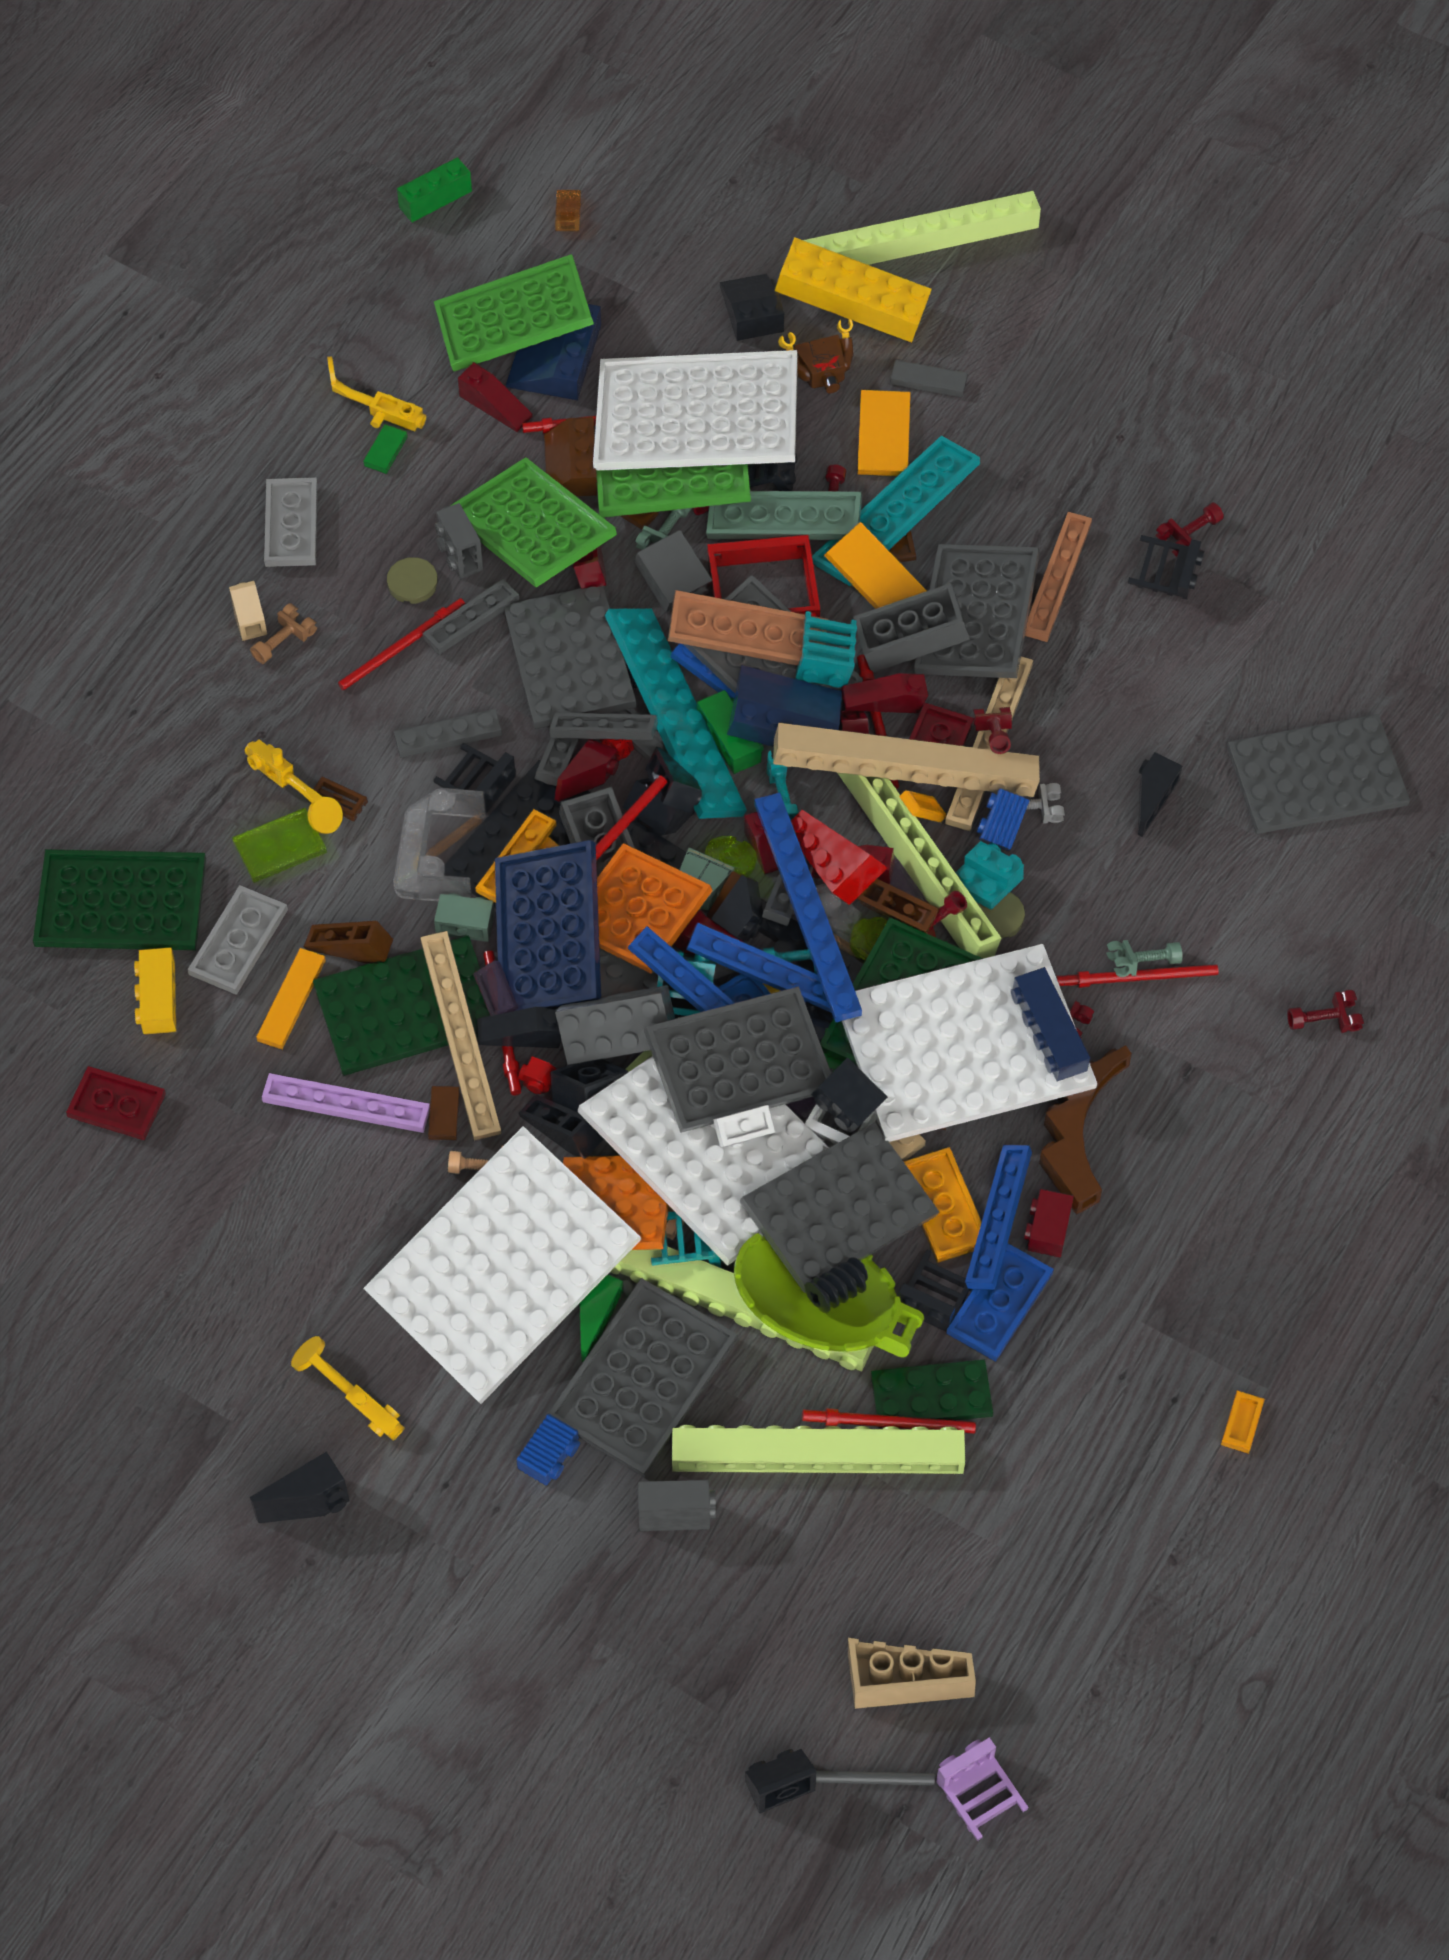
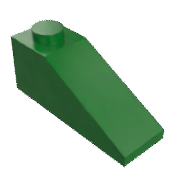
[580,1274,623,1362]

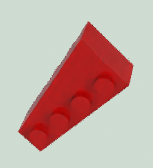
[791,810,887,905]

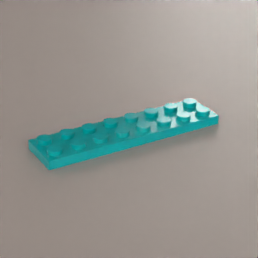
[812,436,980,586]

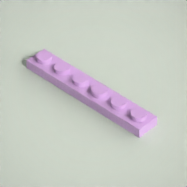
[262,1073,430,1133]

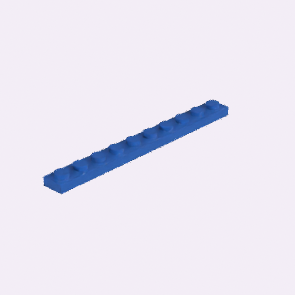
[754,793,862,1023]

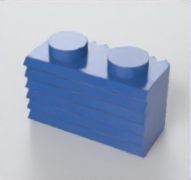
[977,789,1030,851]
[517,1414,580,1486]

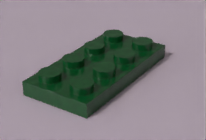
[871,1359,993,1428]

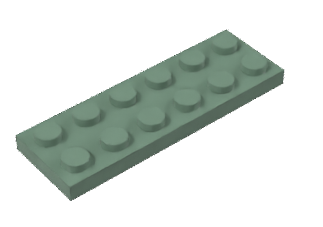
[706,491,862,540]

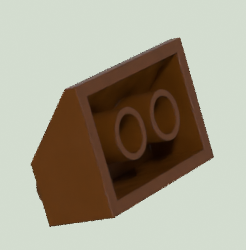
[544,417,597,496]

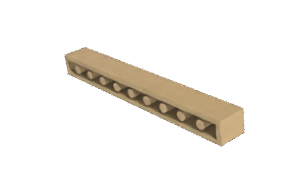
[773,723,1040,797]

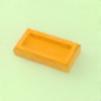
[899,790,947,822]
[1221,1390,1265,1454]

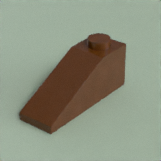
[857,879,939,933]
[303,921,393,963]

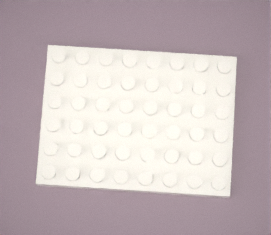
[593,350,798,470]
[842,944,1097,1142]
[578,1056,829,1266]
[363,1126,642,1404]

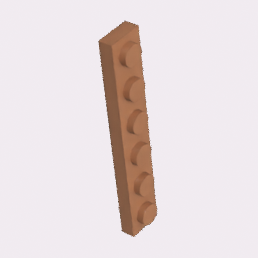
[1025,512,1092,642]

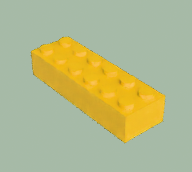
[775,237,932,343]

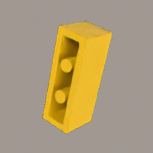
[134,948,176,1034]

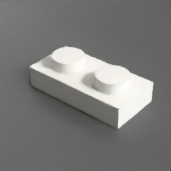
[713,1105,775,1147]

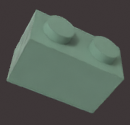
[434,893,495,942]

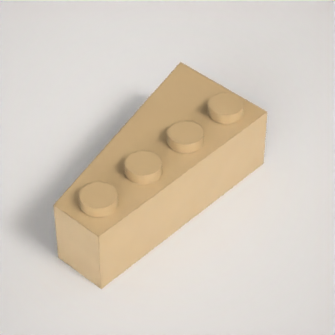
[848,1638,976,1709]

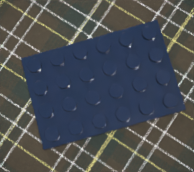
[495,840,601,1014]

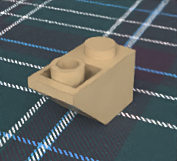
[229,581,267,641]

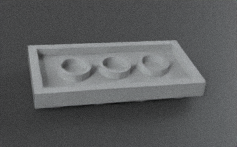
[264,477,318,567]
[188,885,288,995]

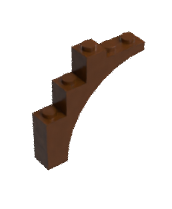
[1039,1045,1132,1215]

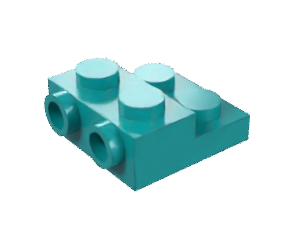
[955,841,1024,910]

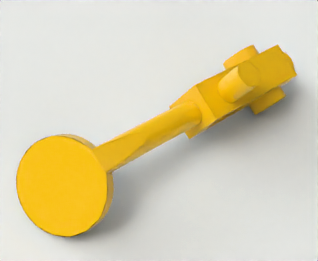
[327,356,427,432]
[245,739,343,834]
[291,1336,405,1441]

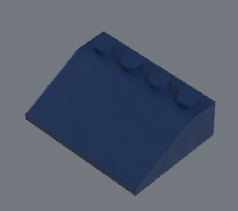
[506,304,601,400]
[727,665,842,747]

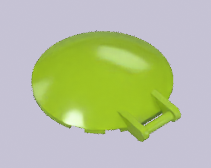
[734,1233,924,1357]

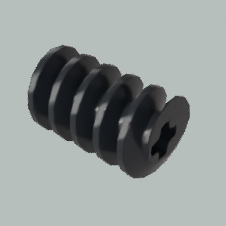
[804,1257,868,1313]

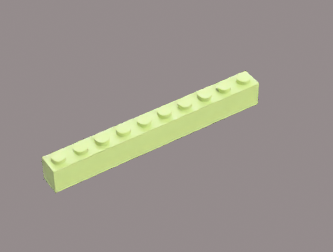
[804,191,1041,265]
[838,773,1001,959]
[610,1247,874,1371]
[672,1425,965,1474]

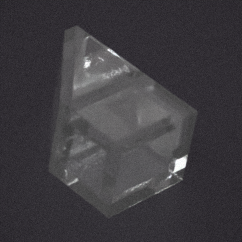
[815,884,862,935]

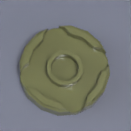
[387,558,438,604]
[976,892,1025,940]

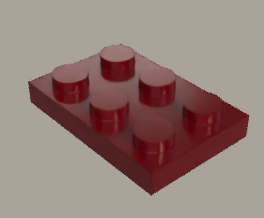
[909,703,974,746]
[66,1066,166,1141]

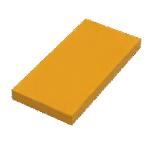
[858,390,910,476]
[824,522,927,609]
[903,1147,982,1263]

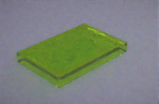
[232,808,327,883]

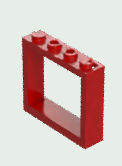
[707,535,820,617]

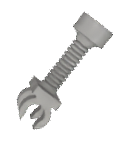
[1026,783,1065,823]

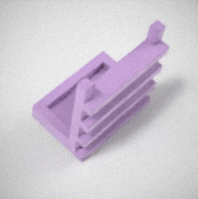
[936,1737,1028,1841]

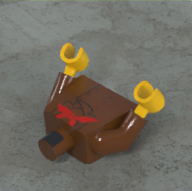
[778,319,854,393]

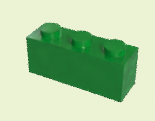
[397,157,472,222]
[697,690,764,774]

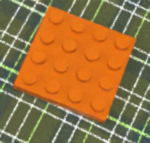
[597,843,712,974]
[563,1156,669,1250]

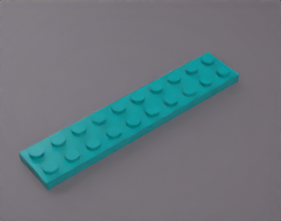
[605,608,747,819]

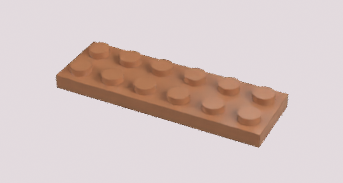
[668,590,828,665]

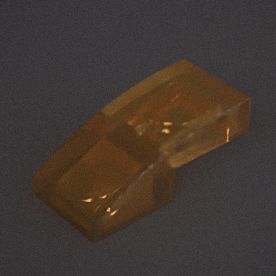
[555,190,581,231]

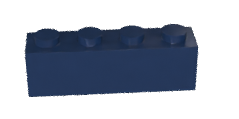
[1011,967,1090,1082]

